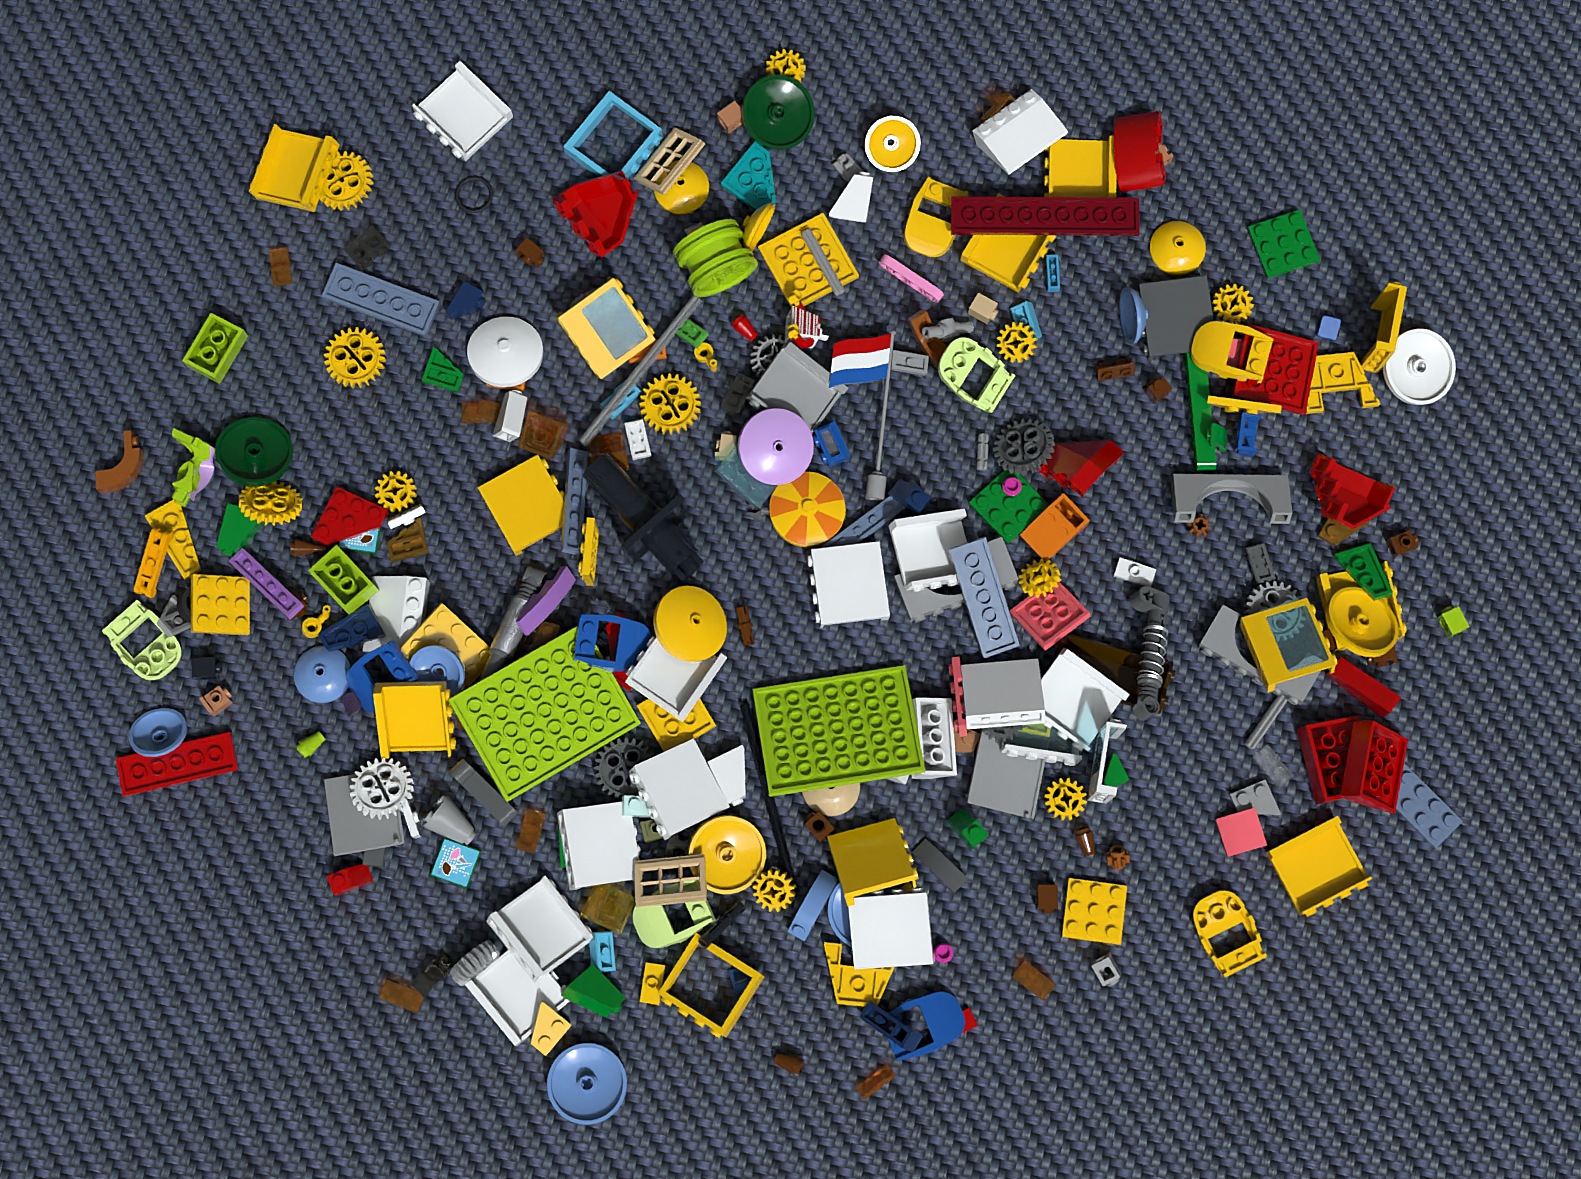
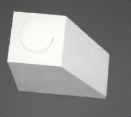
[829,172,873,223]
[492,390,527,442]
[708,745,746,807]

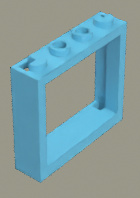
[563,91,663,180]

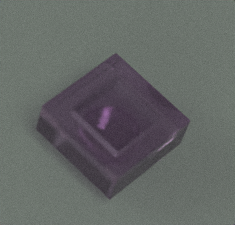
[342,692,361,717]

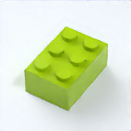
[182,313,248,384]
[308,545,379,615]

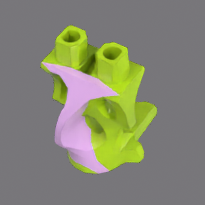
[172,428,215,507]

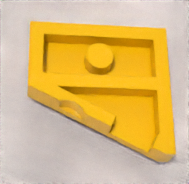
[530,1001,571,1056]

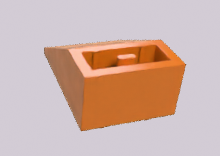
[1020,493,1090,563]

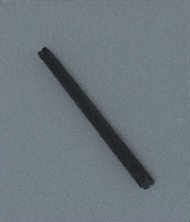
[740,704,799,892]

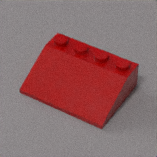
[1297,715,1360,805]
[1340,721,1408,814]

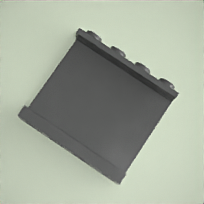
[1136,276,1214,361]

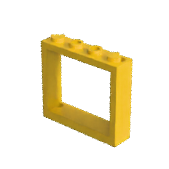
[657,933,764,1038]

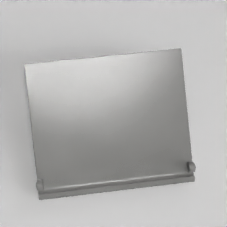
[966,728,1050,819]
[324,774,404,856]

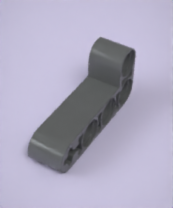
[449,758,518,827]

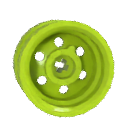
[673,219,758,297]

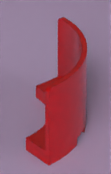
[1114,111,1166,192]

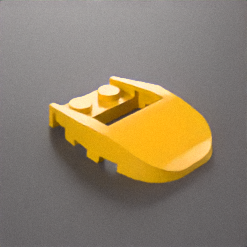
[903,177,968,257]
[1191,321,1274,383]
[1193,891,1267,978]

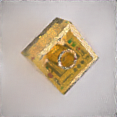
[580,884,636,935]

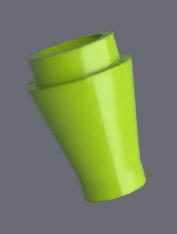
[295,731,325,758]

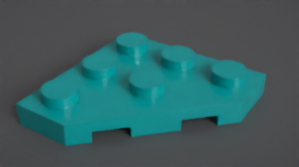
[721,142,776,211]

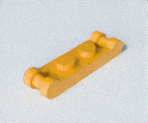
[134,527,173,599]

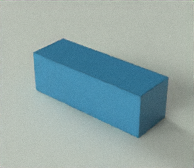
[1045,255,1060,292]

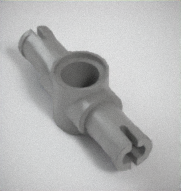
[922,318,974,342]

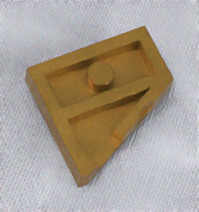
[387,518,429,563]
[1318,519,1369,546]

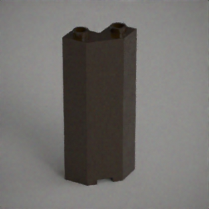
[1053,633,1176,714]

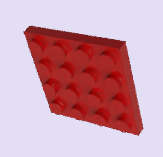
[1231,324,1319,415]

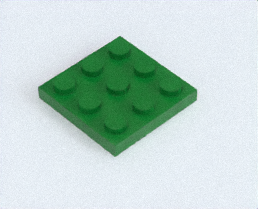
[1247,210,1320,279]
[969,470,1050,545]

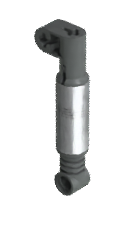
[478,565,547,682]

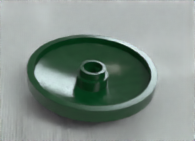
[741,75,815,150]
[215,417,293,487]

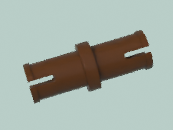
[736,606,755,646]

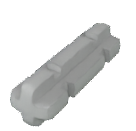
[977,433,989,471]

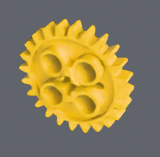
[320,151,374,211]
[324,327,386,388]
[639,374,701,435]
[239,481,302,526]

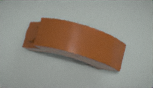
[908,309,947,370]
[95,430,144,494]

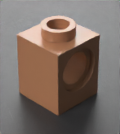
[717,101,743,134]

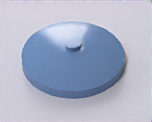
[547,1043,627,1125]

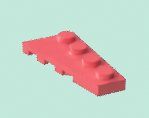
[948,657,967,737]

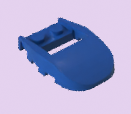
[572,614,652,673]
[346,640,419,712]
[888,991,965,1062]

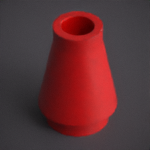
[731,314,759,342]

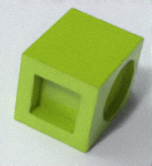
[1437,606,1470,638]

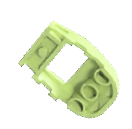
[938,337,1015,413]
[102,600,182,680]
[633,880,716,948]

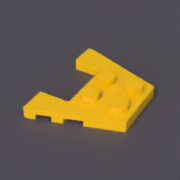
[1306,352,1380,414]
[824,942,894,1007]

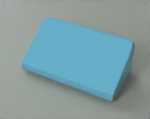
[1010,301,1042,343]
[589,931,616,972]

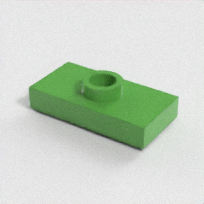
[669,318,709,348]

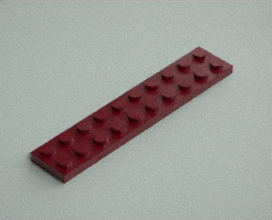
[951,197,1140,236]

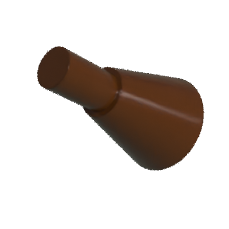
[290,538,326,557]

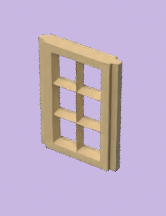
[634,128,705,195]
[634,854,707,908]

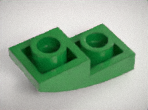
[1207,423,1228,452]

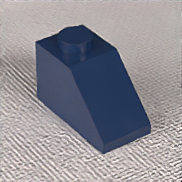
[445,281,486,320]
[888,479,931,516]

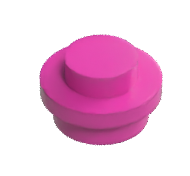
[1002,477,1022,496]
[933,943,953,963]

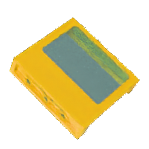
[555,276,656,379]
[1240,598,1337,693]

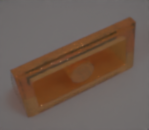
[1012,961,1056,1001]
[856,1064,896,1100]

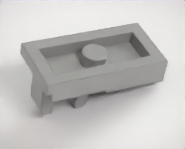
[832,153,864,184]
[891,350,929,376]

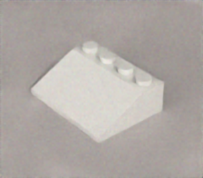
[972,89,1068,175]
[363,576,430,652]

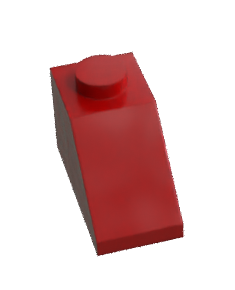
[327,864,374,896]

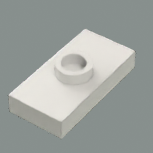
[624,419,651,460]
[388,504,426,529]
[1114,557,1156,587]
[402,799,421,839]

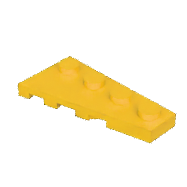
[145,499,201,580]

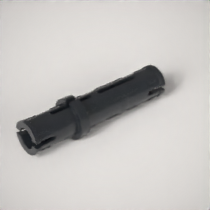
[698,901,745,949]

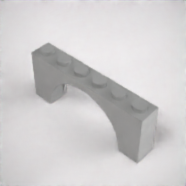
[1171,473,1292,524]
[894,537,1019,623]
[1199,605,1324,705]

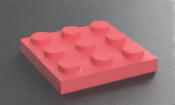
[1010,582,1091,651]

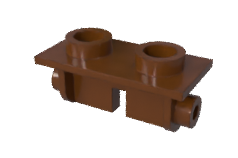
[1095,357,1135,382]

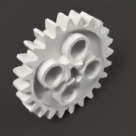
[350,757,414,820]

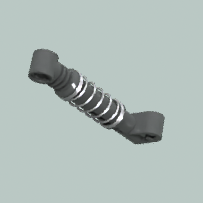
[1130,586,1170,721]

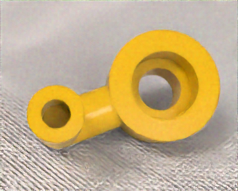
[694,343,718,372]
[302,605,330,638]

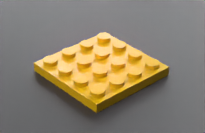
[758,213,859,308]
[400,603,490,705]

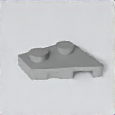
[157,595,191,638]
[1229,779,1281,816]

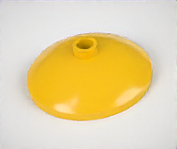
[865,115,920,172]
[654,160,709,214]
[742,202,775,251]
[1149,221,1206,275]

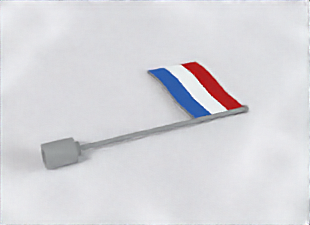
[829,330,896,501]

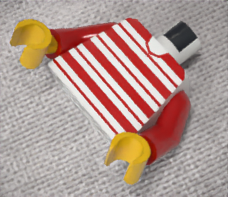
[785,290,829,349]

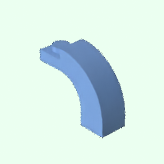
[788,870,839,942]

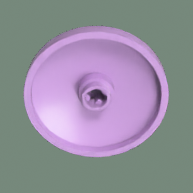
[738,408,814,485]

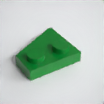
[422,347,464,393]

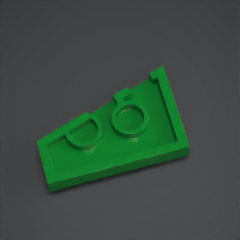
[1334,543,1393,601]

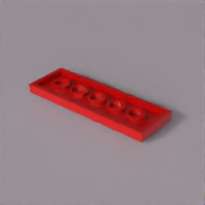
[116,732,239,797]

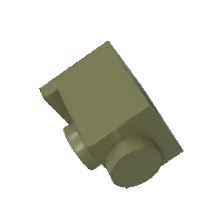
[640,819,663,843]

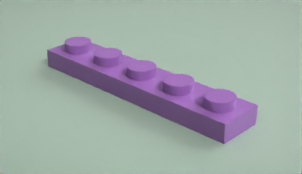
[229,548,304,620]

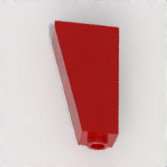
[1325,657,1401,718]

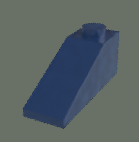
[859,1001,924,1052]

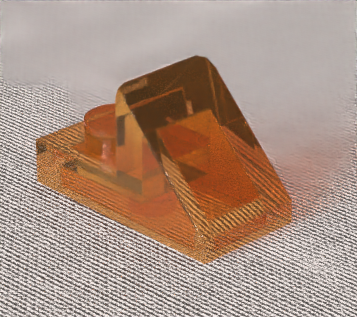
[981,93,1016,122]
[462,399,500,424]

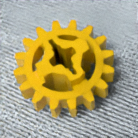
[766,49,806,83]
[1212,284,1254,324]
[997,322,1038,363]
[375,471,417,513]
[1019,559,1061,598]
[1044,778,1087,821]
[753,869,796,912]

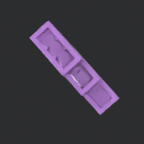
[516,566,576,635]

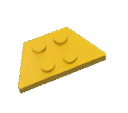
[1207,395,1282,415]

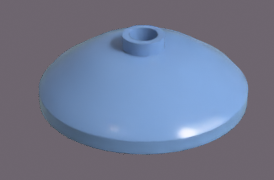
[1119,287,1148,344]
[409,645,465,698]
[294,646,351,703]
[128,708,187,757]

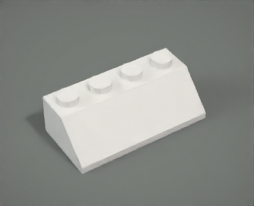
[912,698,957,779]

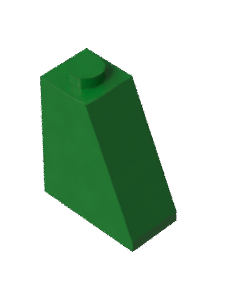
[216,503,264,557]
[946,809,989,852]
[561,964,626,1018]

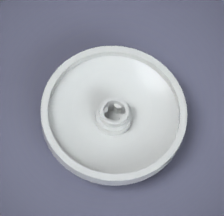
[467,317,543,387]
[1383,329,1456,405]

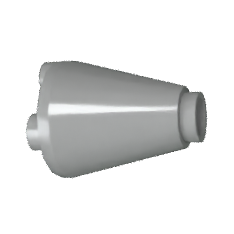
[421,795,477,845]

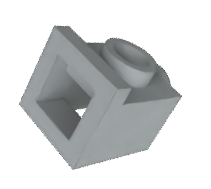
[1091,952,1122,986]

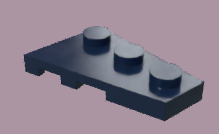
[318,604,387,652]

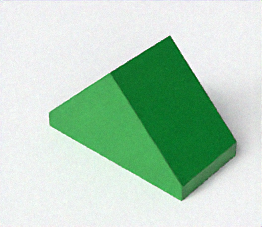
[1102,754,1129,787]

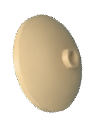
[802,783,860,816]

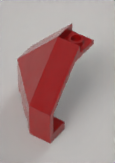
[552,171,639,258]
[1035,440,1125,497]
[1310,454,1396,529]

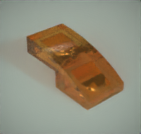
[268,247,293,287]
[516,809,546,854]
[378,979,425,1013]

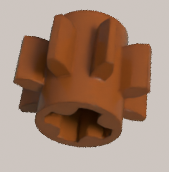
[1187,514,1211,539]
[1105,845,1130,870]

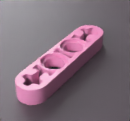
[878,254,944,303]

